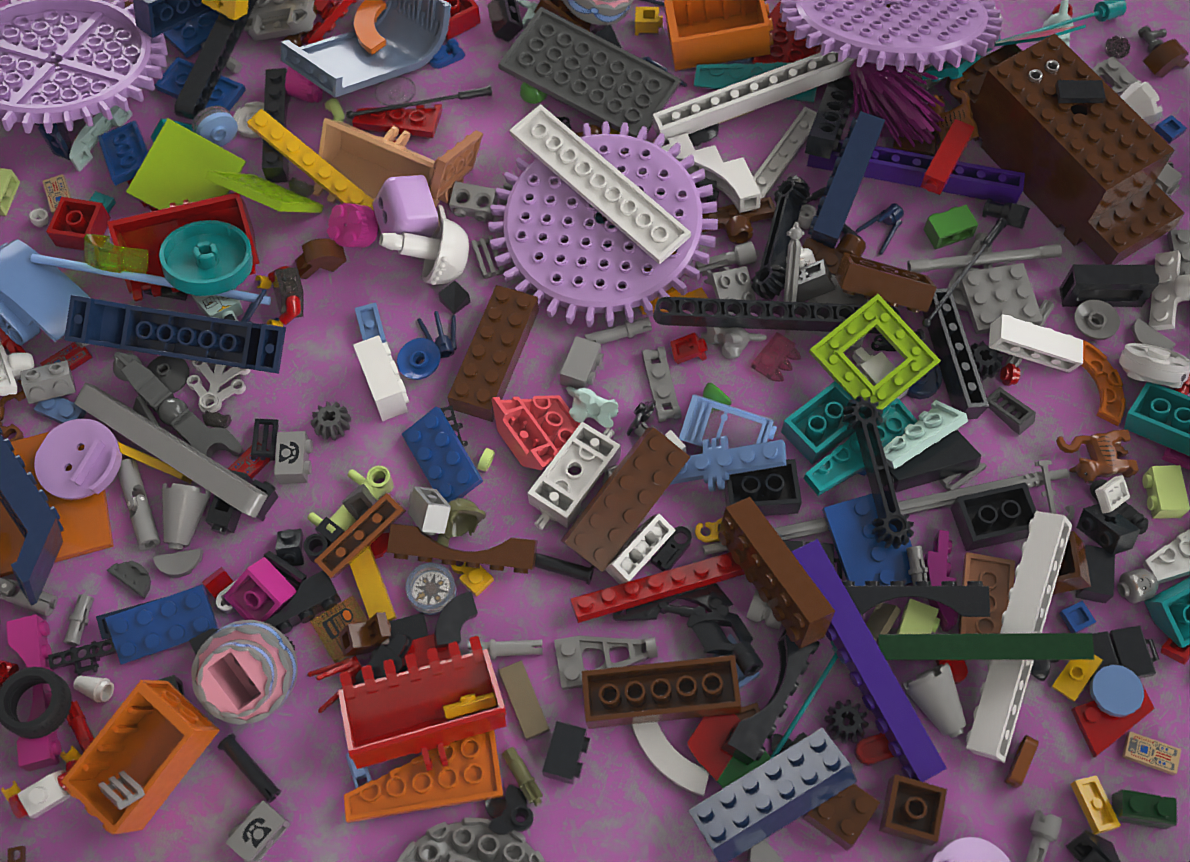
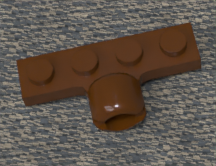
[702,197,776,245]
[802,233,866,276]

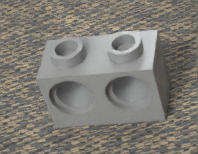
[449,181,499,221]

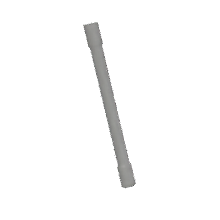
[907,244,1062,273]

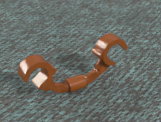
[0,380,26,442]

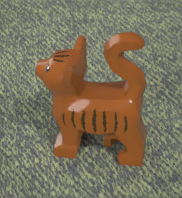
[927,76,979,149]
[1056,430,1139,484]

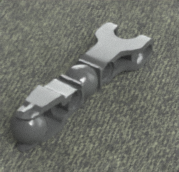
[113,352,244,459]

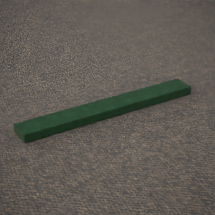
[878,633,1094,660]

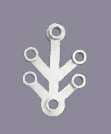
[187,360,251,414]

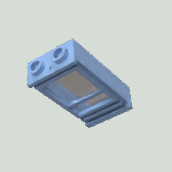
[679,394,777,449]

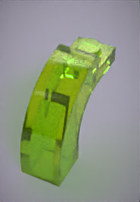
[84,234,148,274]

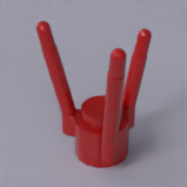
[307,655,362,713]

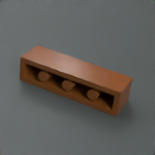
[314,493,406,578]

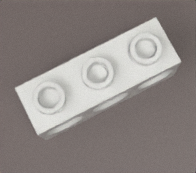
[605,513,676,584]

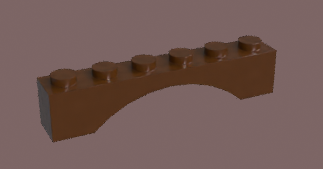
[387,523,538,574]

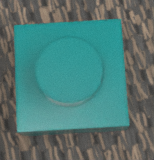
[89,191,116,214]

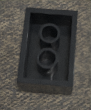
[724,459,802,516]
[950,482,1037,551]

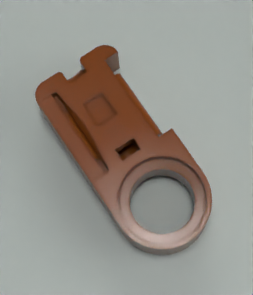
[1004,735,1039,789]

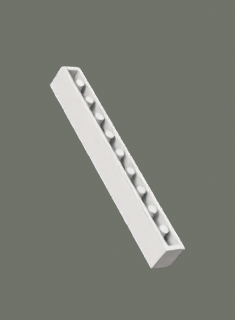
[653,51,855,143]
[966,511,1072,763]

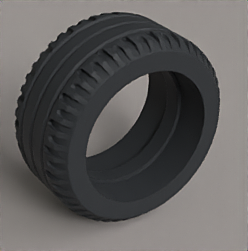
[0,667,72,738]

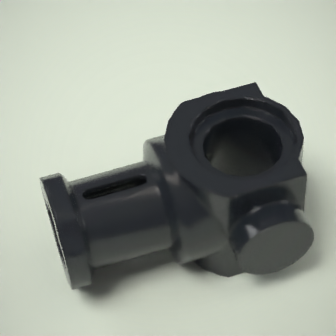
[982,198,1030,229]

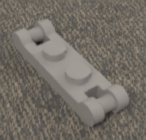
[642,346,682,423]

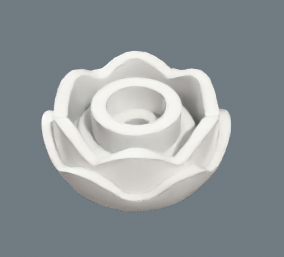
[798,204,818,229]

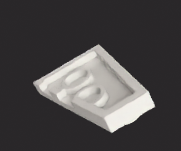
[1143,529,1190,584]

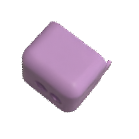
[373,175,438,237]

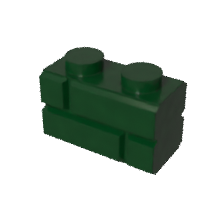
[1112,789,1177,830]

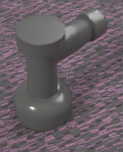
[1138,26,1167,54]

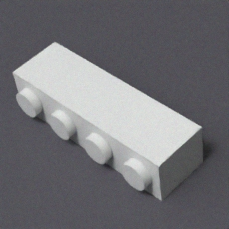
[989,314,1083,373]

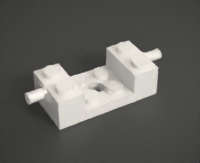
[528,422,621,530]

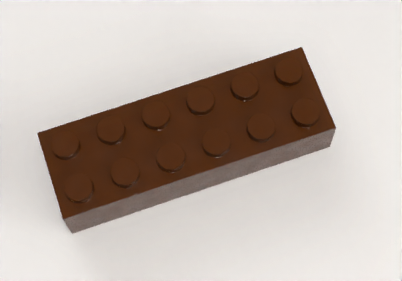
[447,285,539,422]
[561,427,690,572]
[718,497,835,649]
[582,655,741,729]

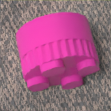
[285,67,323,103]
[327,203,379,248]

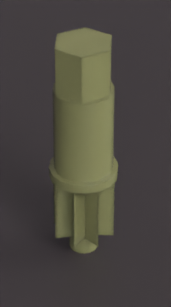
[502,747,543,806]

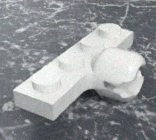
[1149,250,1190,331]
[0,340,34,396]

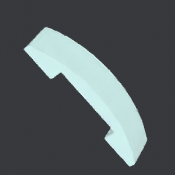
[69,105,133,172]

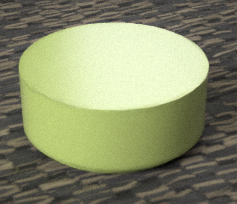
[477,448,495,472]

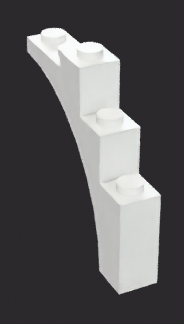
[639,133,761,213]

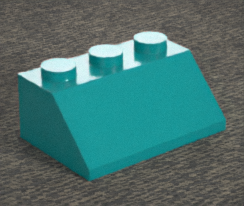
[1144,577,1190,648]

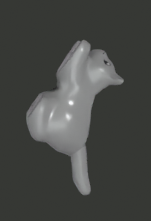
[701,327,767,359]

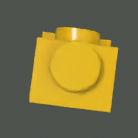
[635,6,663,36]

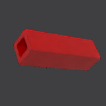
[920,119,975,195]

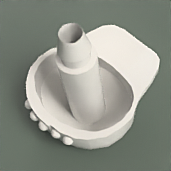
[379,205,469,285]

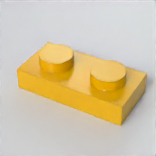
[1070,775,1121,835]

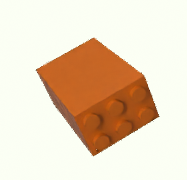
[664,0,773,71]
[61,680,220,834]

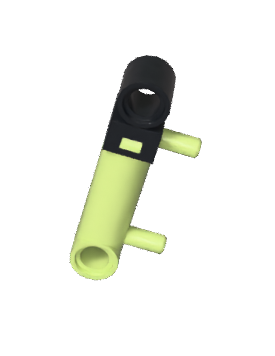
[303,466,394,564]

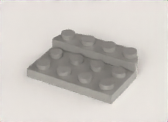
[244,0,316,41]

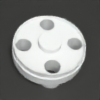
[1119,343,1190,388]

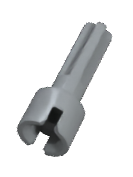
[695,241,757,273]
[1026,810,1062,862]

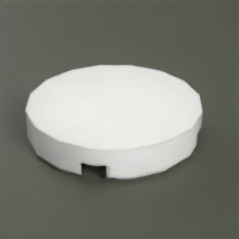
[233,101,264,138]

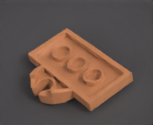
[428,130,484,204]
[958,552,1015,634]

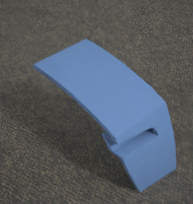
[0,239,90,346]

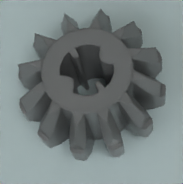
[311,401,351,441]

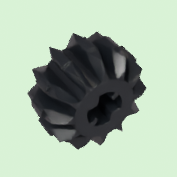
[970,341,1003,381]
[824,699,869,744]

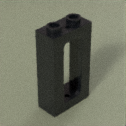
[1059,264,1159,307]

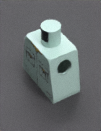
[192,288,244,321]

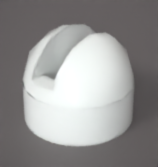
[30,209,49,228]

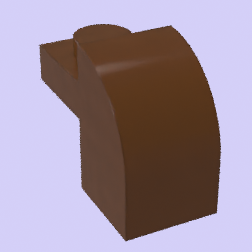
[1143,39,1190,78]
[295,238,347,279]
[339,612,391,657]

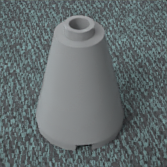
[162,483,211,550]
[902,663,966,738]

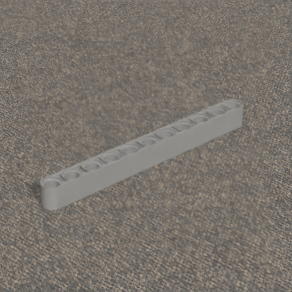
[74,383,268,518]

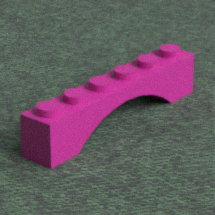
[6,614,62,772]

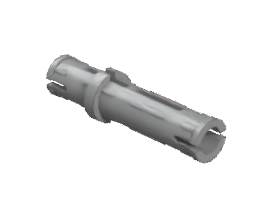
[584,317,652,344]
[468,639,543,659]

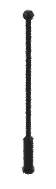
[346,85,492,119]
[922,218,1008,327]

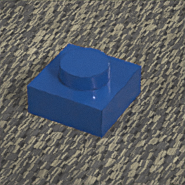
[1154,115,1187,143]
[1059,600,1096,633]

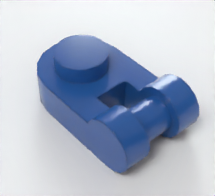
[429,38,465,69]

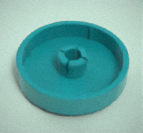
[159,220,253,297]

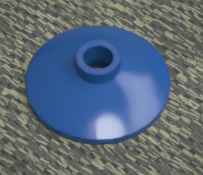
[397,338,441,380]

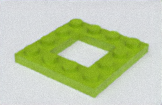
[809,294,941,410]

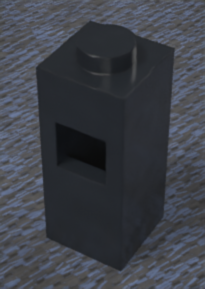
[205,469,253,534]

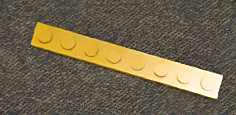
[247,108,374,211]

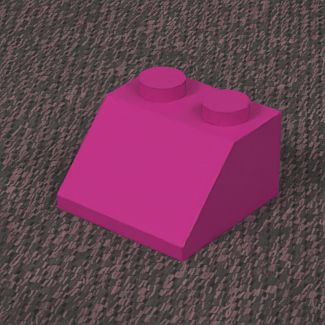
[223,557,297,622]

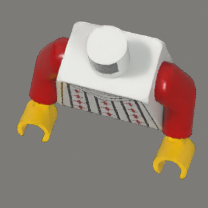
[1,745,81,818]

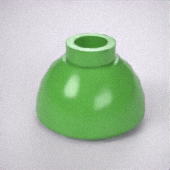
[520,82,547,104]
[703,383,732,413]

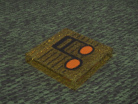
[310,595,368,663]

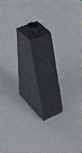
[888,430,982,492]

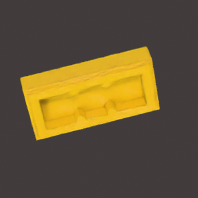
[1052,655,1103,703]
[443,693,497,719]

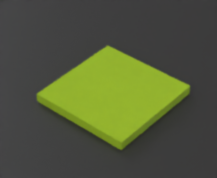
[126,118,246,210]
[205,171,324,213]

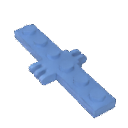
[670,436,786,492]

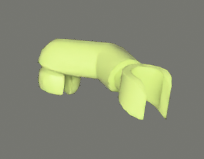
[324,98,345,122]

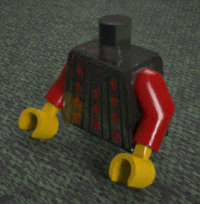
[255,266,304,327]

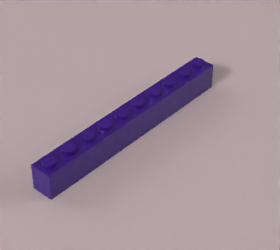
[807,139,1025,204]
[792,539,947,782]

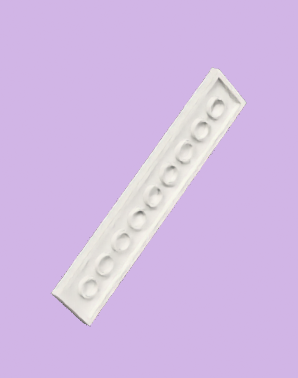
[509,104,691,265]

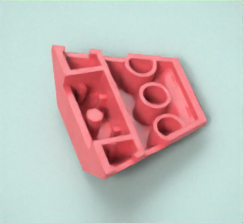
[492,395,580,470]

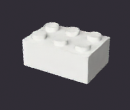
[353,335,409,422]

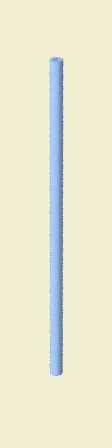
[30,254,271,305]

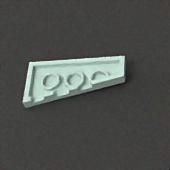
[883,400,968,469]

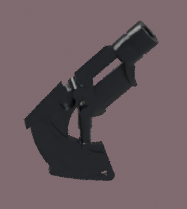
[613,583,763,677]

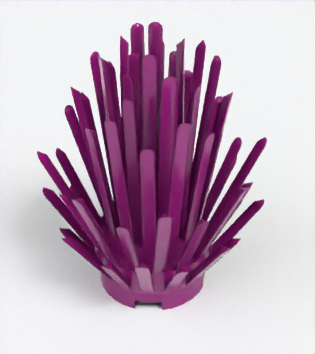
[848,60,945,147]

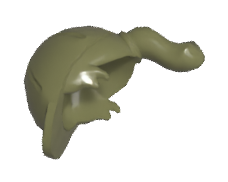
[437,498,486,560]

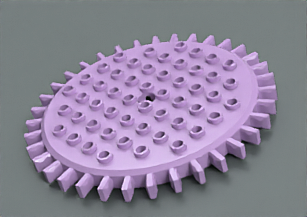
[0,0,168,133]
[780,0,1003,72]
[488,121,718,327]

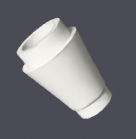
[74,675,114,703]

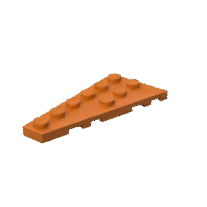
[344,730,503,823]

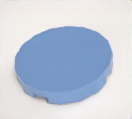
[1090,665,1144,717]

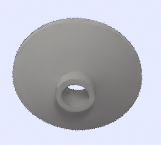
[1074,300,1120,340]

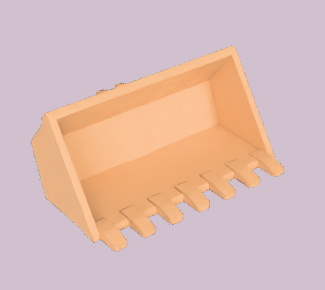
[312,118,440,208]

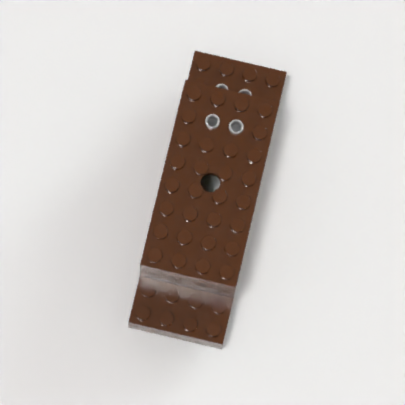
[945,33,1185,265]

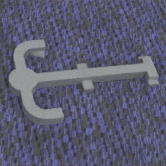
[1035,460,1075,521]

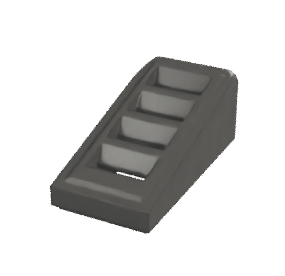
[987,387,1036,435]

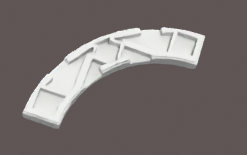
[631,722,709,797]

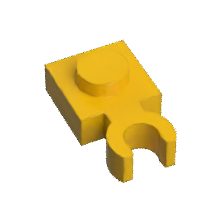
[451,562,494,597]

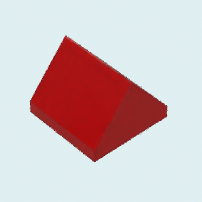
[202,567,234,599]

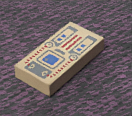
[43,174,71,215]
[1122,732,1181,776]

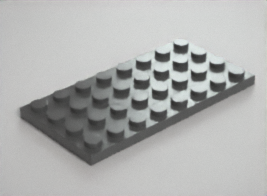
[498,7,681,138]

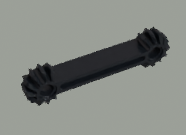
[751,175,810,300]
[842,395,914,549]

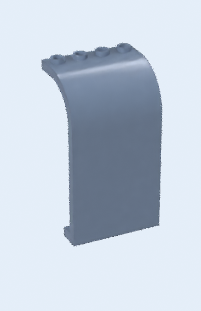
[281,0,451,98]

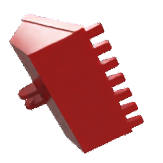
[107,193,260,301]
[338,635,507,772]

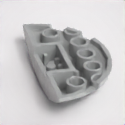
[398,818,545,862]

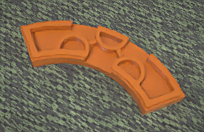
[354,0,386,55]
[1081,340,1126,426]

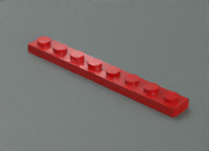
[570,552,745,623]

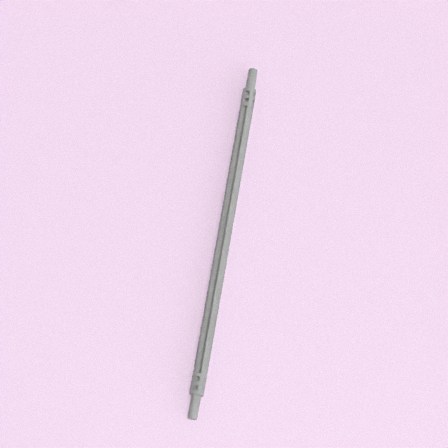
[703,468,1069,555]

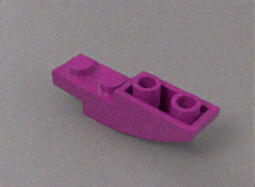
[923,530,958,632]

